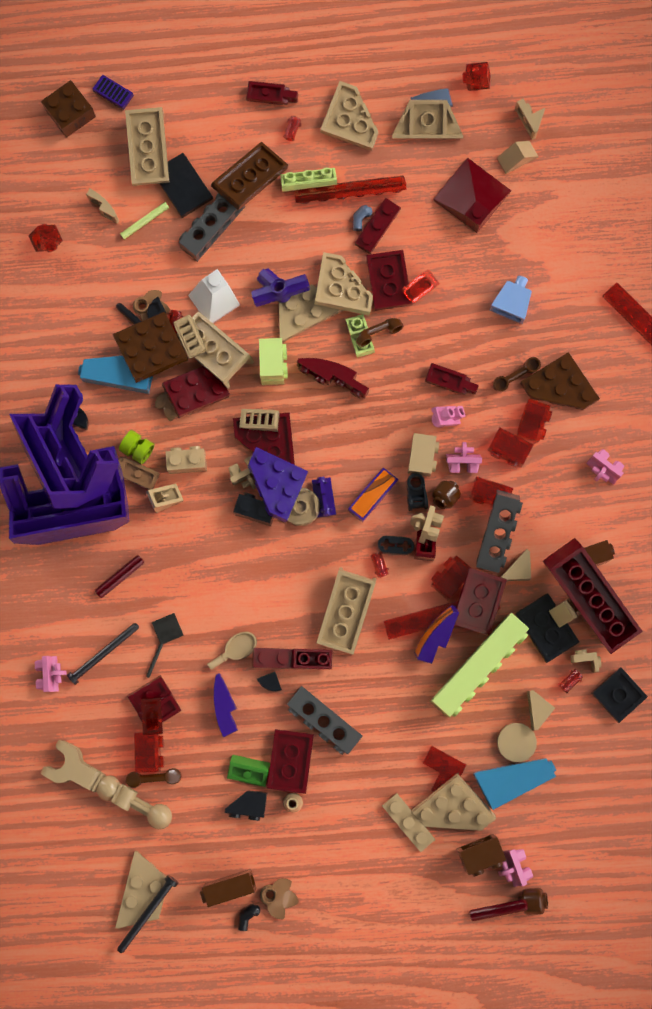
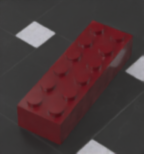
[543,538,643,654]

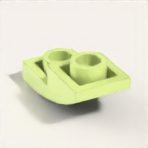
[346,314,375,358]

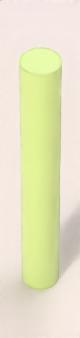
[120,202,169,240]

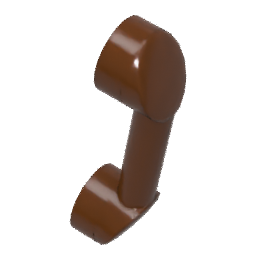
[356,318,404,348]
[493,357,541,392]
[126,768,182,788]

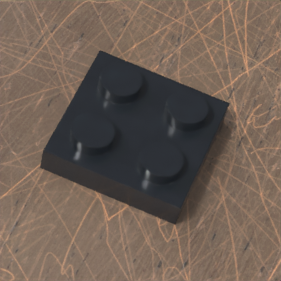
[591,667,648,723]

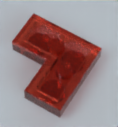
[423,746,466,792]

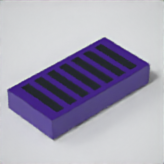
[93,74,134,110]

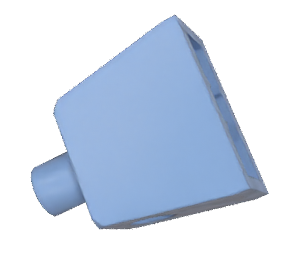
[490,275,532,324]

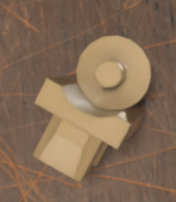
[228,456,256,489]
[410,505,444,544]

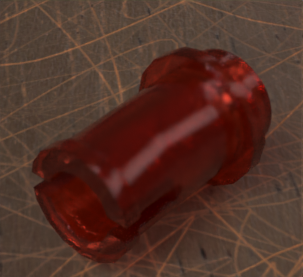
[283,116,302,141]
[168,310,183,334]
[370,552,389,578]
[558,669,583,693]

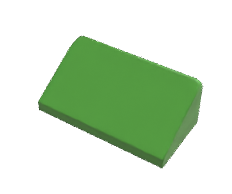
[227,755,270,787]

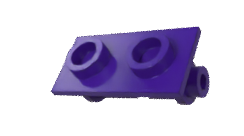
[312,477,336,518]

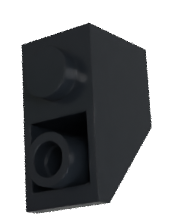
[224,790,268,821]

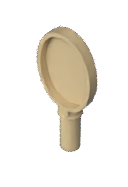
[207,632,257,670]

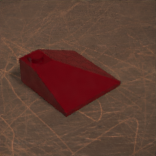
[434,158,512,233]

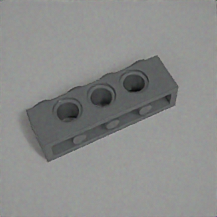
[179,193,245,262]
[476,490,523,573]
[287,686,363,755]

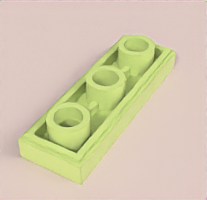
[280,168,337,192]

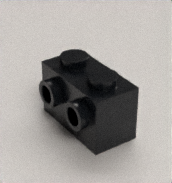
[233,493,274,526]

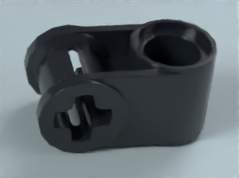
[406,473,428,511]

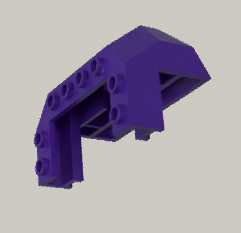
[9,384,119,508]
[0,446,130,545]

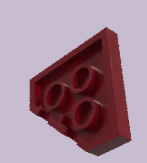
[233,412,295,465]

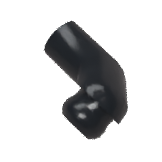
[238,904,260,931]

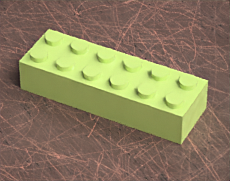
[430,613,529,717]

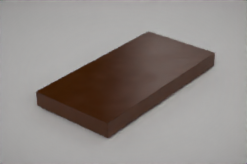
[211,142,289,210]

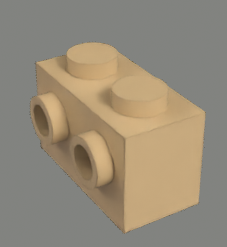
[408,433,439,477]
[165,446,207,474]

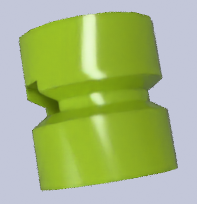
[119,430,155,465]

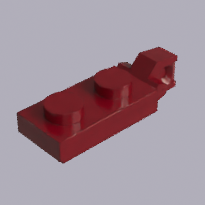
[246,81,298,105]
[425,363,479,395]

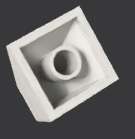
[188,269,240,323]

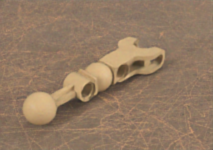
[41,740,172,830]

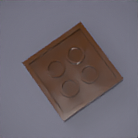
[113,312,188,383]

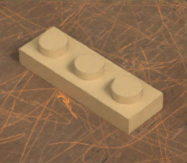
[382,793,436,852]

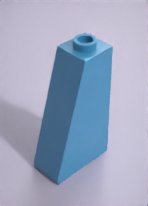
[78,356,153,394]
[473,758,556,810]

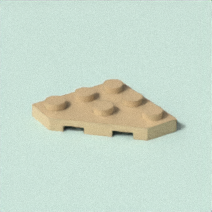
[320,81,379,151]
[314,252,373,316]
[412,773,496,831]

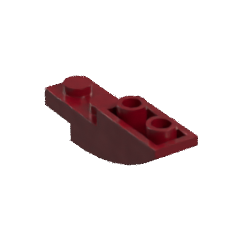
[297,358,369,399]
[252,648,332,669]

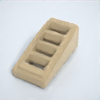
[174,315,207,359]
[239,409,279,432]

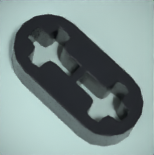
[377,536,414,556]

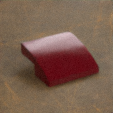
[127,675,182,731]

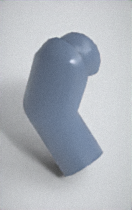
[353,205,372,231]

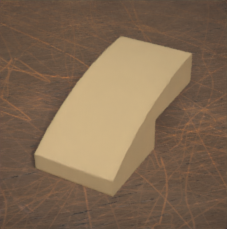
[86,188,119,224]

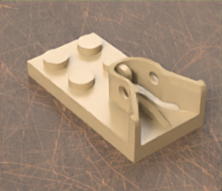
[125,107,170,186]
[176,311,254,389]
[316,567,377,655]

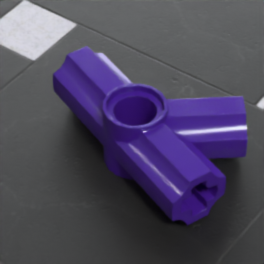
[251,268,310,307]

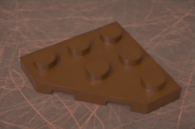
[520,352,600,410]

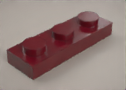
[355,198,401,254]

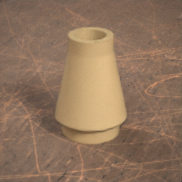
[283,793,303,813]

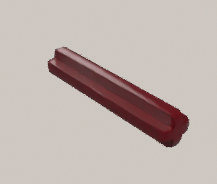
[95,555,144,598]
[470,899,528,921]

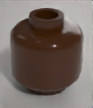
[432,480,461,509]
[518,888,548,915]

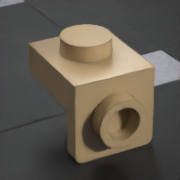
[570,649,601,673]

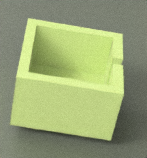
[259,338,288,385]

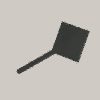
[146,613,184,678]

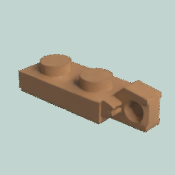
[119,457,160,490]

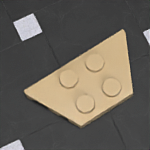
[392,100,463,138]
[279,284,344,342]
[115,851,166,929]

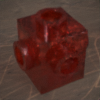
[462,62,491,91]
[29,224,63,252]

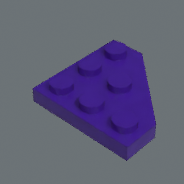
[248,447,308,523]

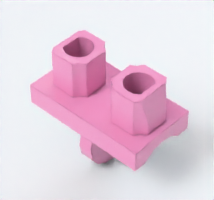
[431,406,466,428]
[446,442,482,473]
[586,449,624,485]
[35,656,67,692]
[498,849,533,887]

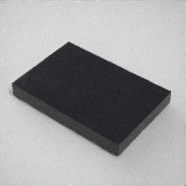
[159,153,213,218]
[515,593,579,663]

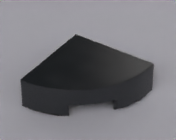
[147,297,166,319]
[73,407,89,430]
[257,672,282,691]

